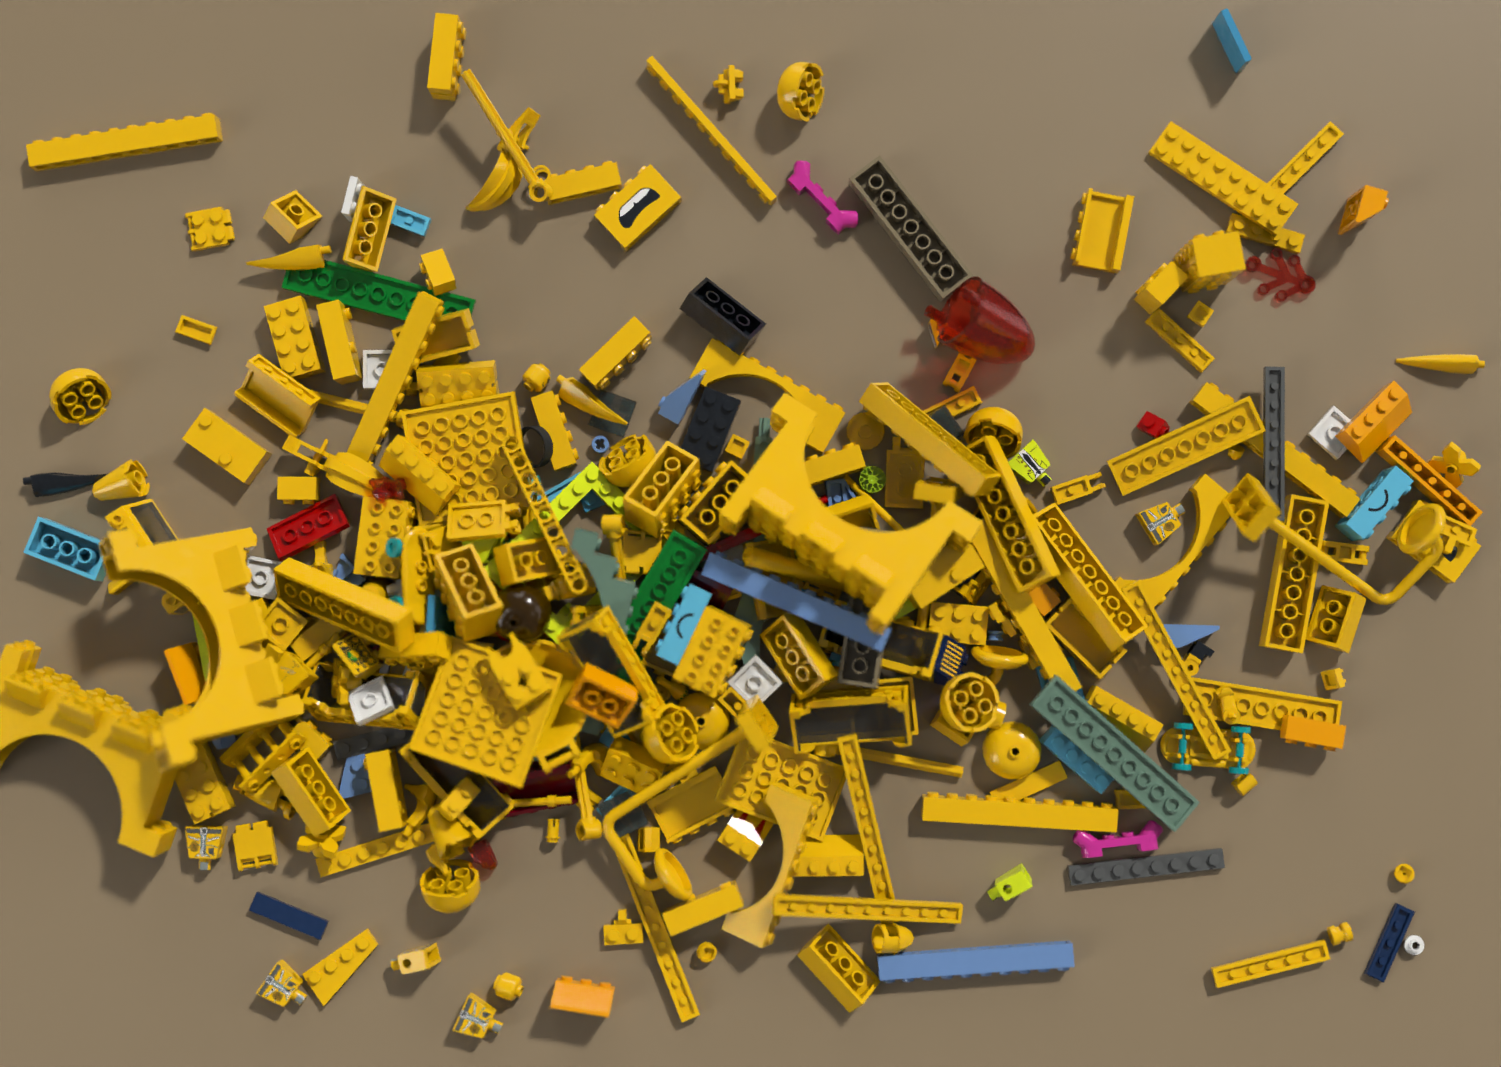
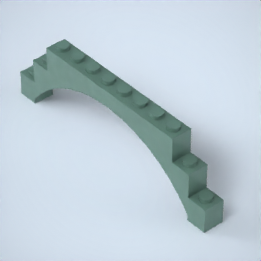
[533,528,638,761]

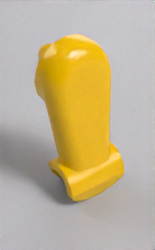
[1215,686,1240,725]

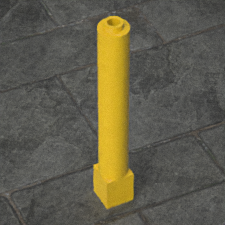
[742,546,848,594]

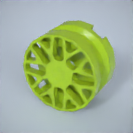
[858,466,886,494]

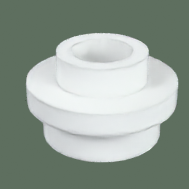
[1404,935,1424,955]

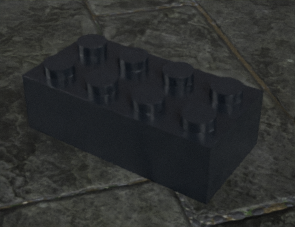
[679,277,766,356]
[681,386,741,474]

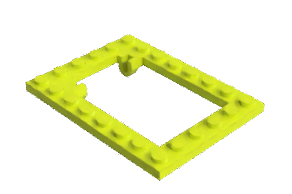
[484,462,667,644]

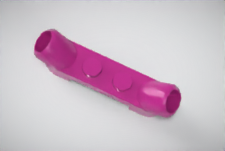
[787,161,858,234]
[1073,820,1163,858]

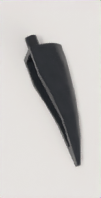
[23,472,107,497]

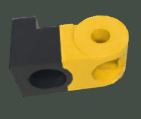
[1182,640,1214,676]

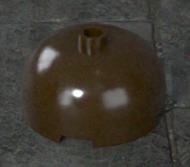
[495,583,552,644]

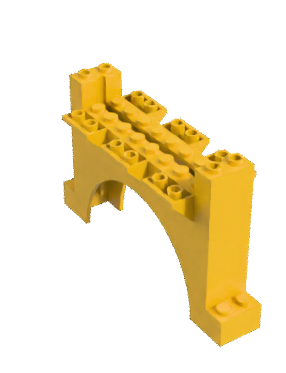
[719,393,983,635]
[98,527,304,773]
[0,640,193,857]

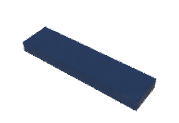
[249,892,329,940]
[1364,903,1415,983]

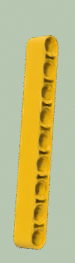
[502,435,587,596]

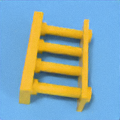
[219,723,307,794]

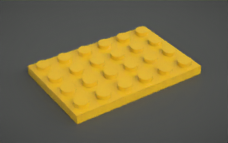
[714,737,846,842]

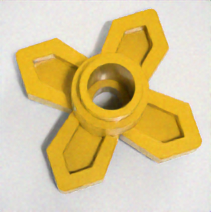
[1427,442,1481,488]
[331,658,362,705]
[297,824,346,858]

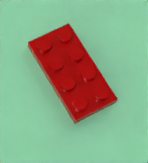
[266,494,350,562]

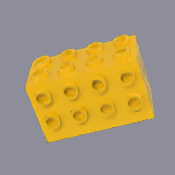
[1173,231,1246,294]
[623,441,701,539]
[676,460,748,545]
[353,496,418,580]
[433,543,503,643]
[673,605,754,698]

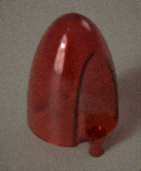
[924,277,1035,365]

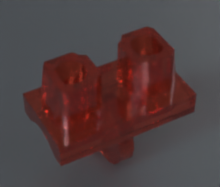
[369,477,407,502]

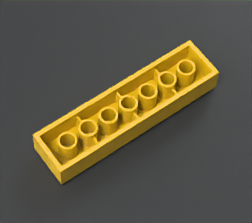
[858,382,1001,497]
[966,435,1061,593]
[1259,494,1330,653]
[1033,502,1148,652]
[273,557,415,653]

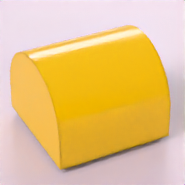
[1231,773,1258,796]

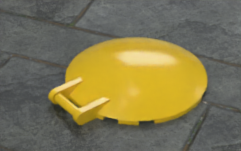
[496,639,587,774]

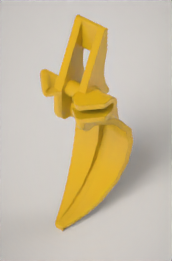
[465,107,541,212]
[282,435,396,499]

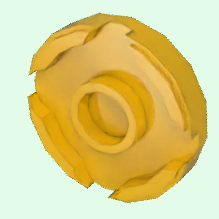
[846,412,885,450]

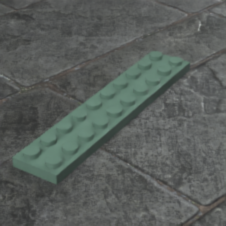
[1030,675,1200,832]

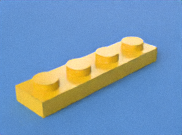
[1225,213,1305,254]

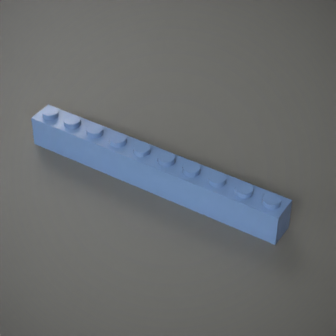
[701,551,892,652]
[877,940,1074,983]

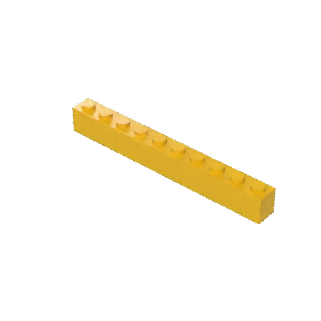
[26,113,223,171]
[347,291,444,466]
[1189,382,1360,518]
[971,518,1082,691]
[921,792,1118,832]

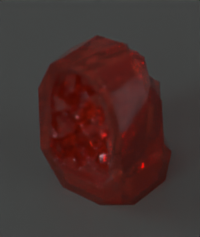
[468,839,498,870]

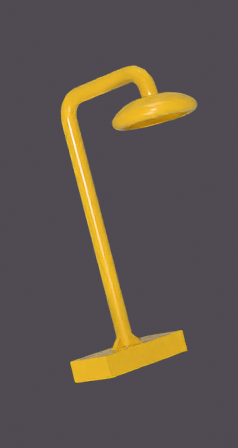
[1222,473,1446,605]
[912,476,1029,686]
[602,694,779,900]

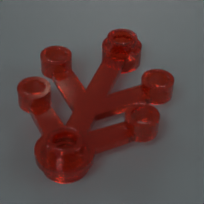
[1245,248,1316,302]

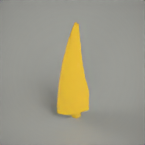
[246,245,331,270]
[1396,354,1485,374]
[556,375,628,425]

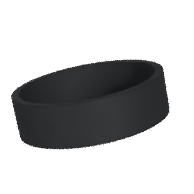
[521,426,553,468]

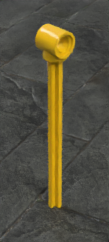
[461,69,552,202]
[308,389,408,429]
[601,514,626,579]
[570,732,602,841]
[813,744,964,778]

